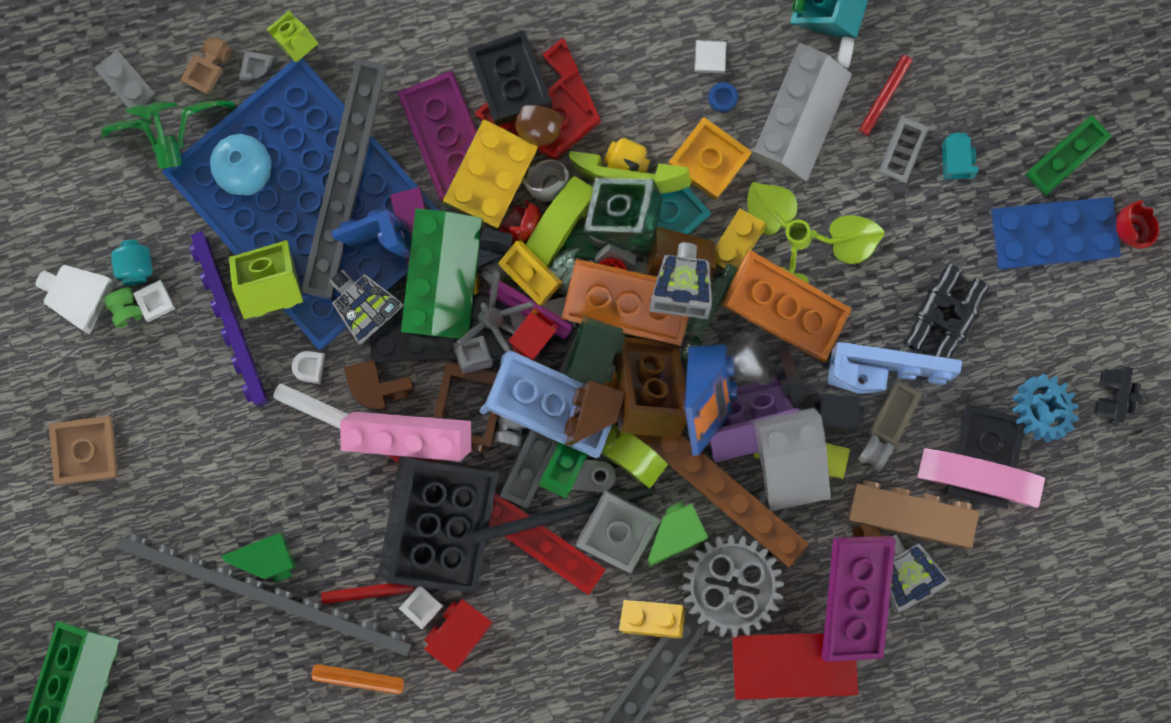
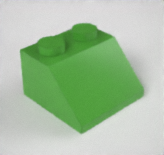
[647,502,708,567]

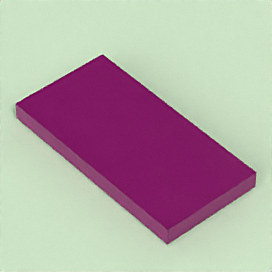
[397,71,477,202]
[822,536,896,662]

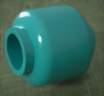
[111,240,153,286]

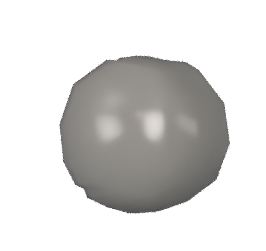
[522,159,571,202]

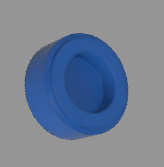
[708,82,738,113]

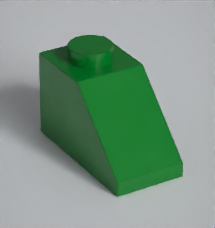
[222,533,297,583]

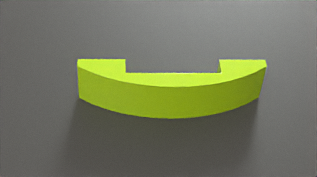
[569,151,692,195]
[511,176,600,282]

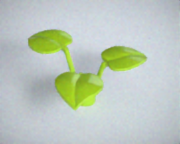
[747,182,884,284]

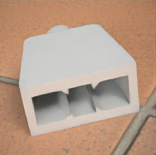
[36,265,115,334]

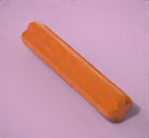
[312,664,404,694]

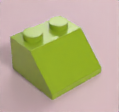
[229,240,303,319]

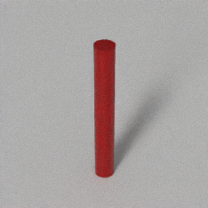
[858,55,913,137]
[321,583,415,604]

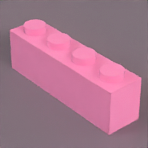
[340,412,471,461]

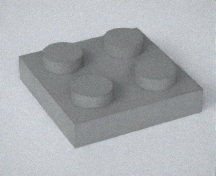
[575,490,661,574]

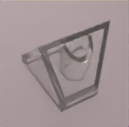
[722,322,773,386]

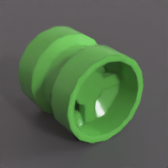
[103,287,143,329]

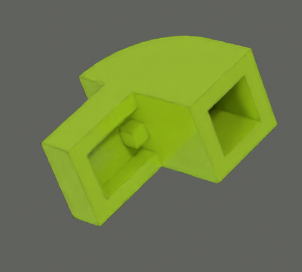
[601,424,668,489]

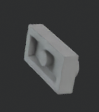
[94,50,157,115]

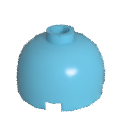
[210,134,272,196]

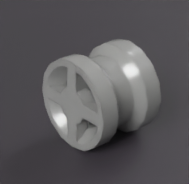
[858,434,894,472]

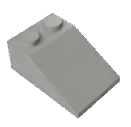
[753,408,831,511]

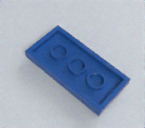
[991,197,1121,270]

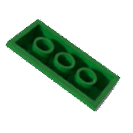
[401,208,483,339]
[25,621,119,723]

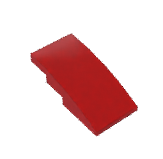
[732,633,858,700]

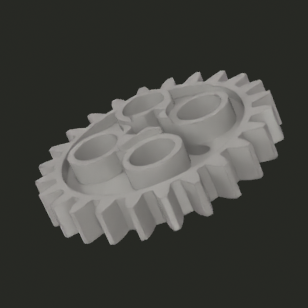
[681,535,784,637]

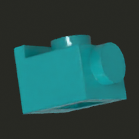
[942,133,978,179]

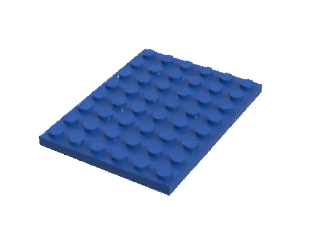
[162,58,440,352]

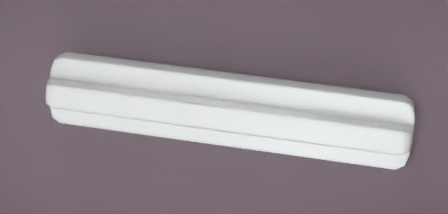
[273,384,349,429]

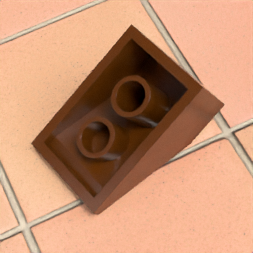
[617,337,687,438]

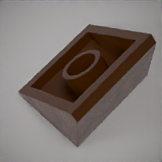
[644,226,716,279]

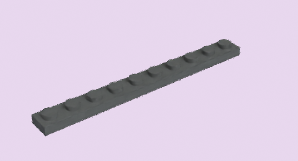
[601,490,792,723]
[116,534,414,657]

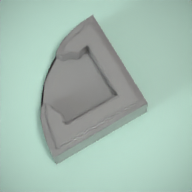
[239,51,275,82]

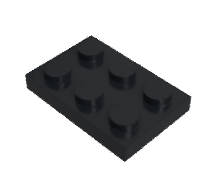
[468,30,553,126]
[945,404,1026,510]

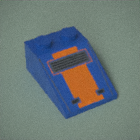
[685,344,738,455]

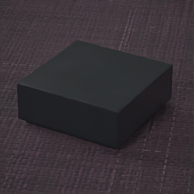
[480,228,513,255]

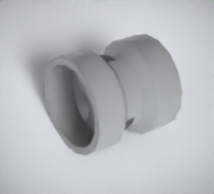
[492,415,526,448]

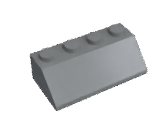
[751,43,852,182]

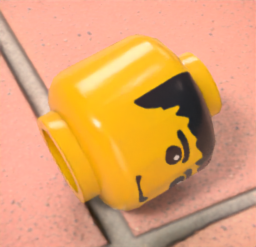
[604,138,651,173]

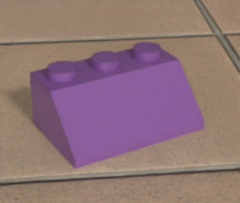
[708,378,800,463]

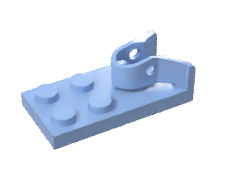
[828,342,962,394]
[480,350,612,458]

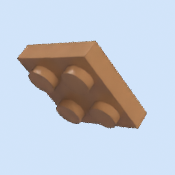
[48,416,118,486]

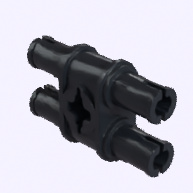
[904,263,990,359]

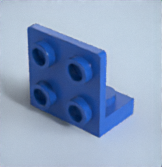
[331,209,412,259]

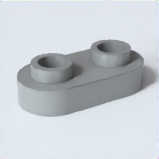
[571,460,616,493]

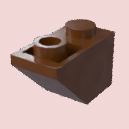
[564,381,625,446]

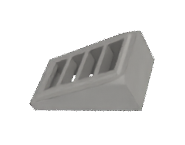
[878,116,930,184]

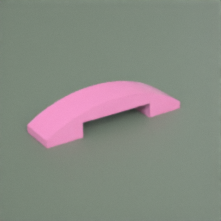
[917,448,1045,508]

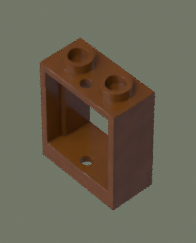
[433,362,498,453]

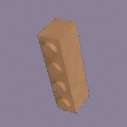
[846,480,980,550]

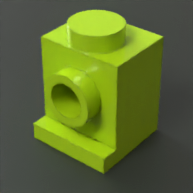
[266,11,319,63]

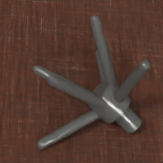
[457,271,533,352]

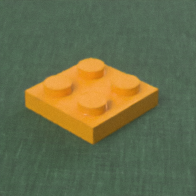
[668,117,752,201]

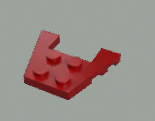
[475,38,601,160]

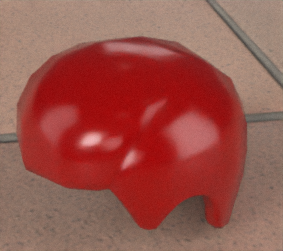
[1116,200,1160,249]
[498,201,542,244]

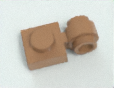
[180,37,232,96]

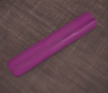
[488,281,573,339]

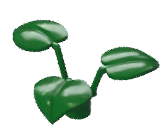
[101,100,237,169]

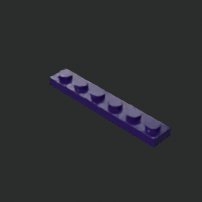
[189,231,269,407]

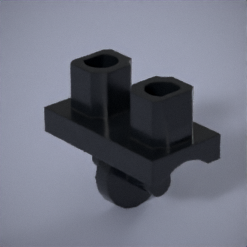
[1094,366,1148,425]

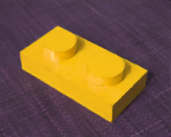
[714,208,767,276]
[498,241,563,306]
[619,600,686,639]

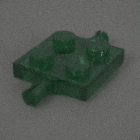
[680,264,738,361]

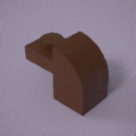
[344,360,415,412]

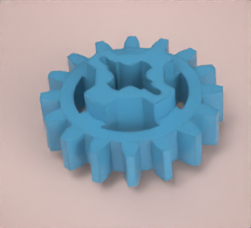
[1012,374,1079,443]

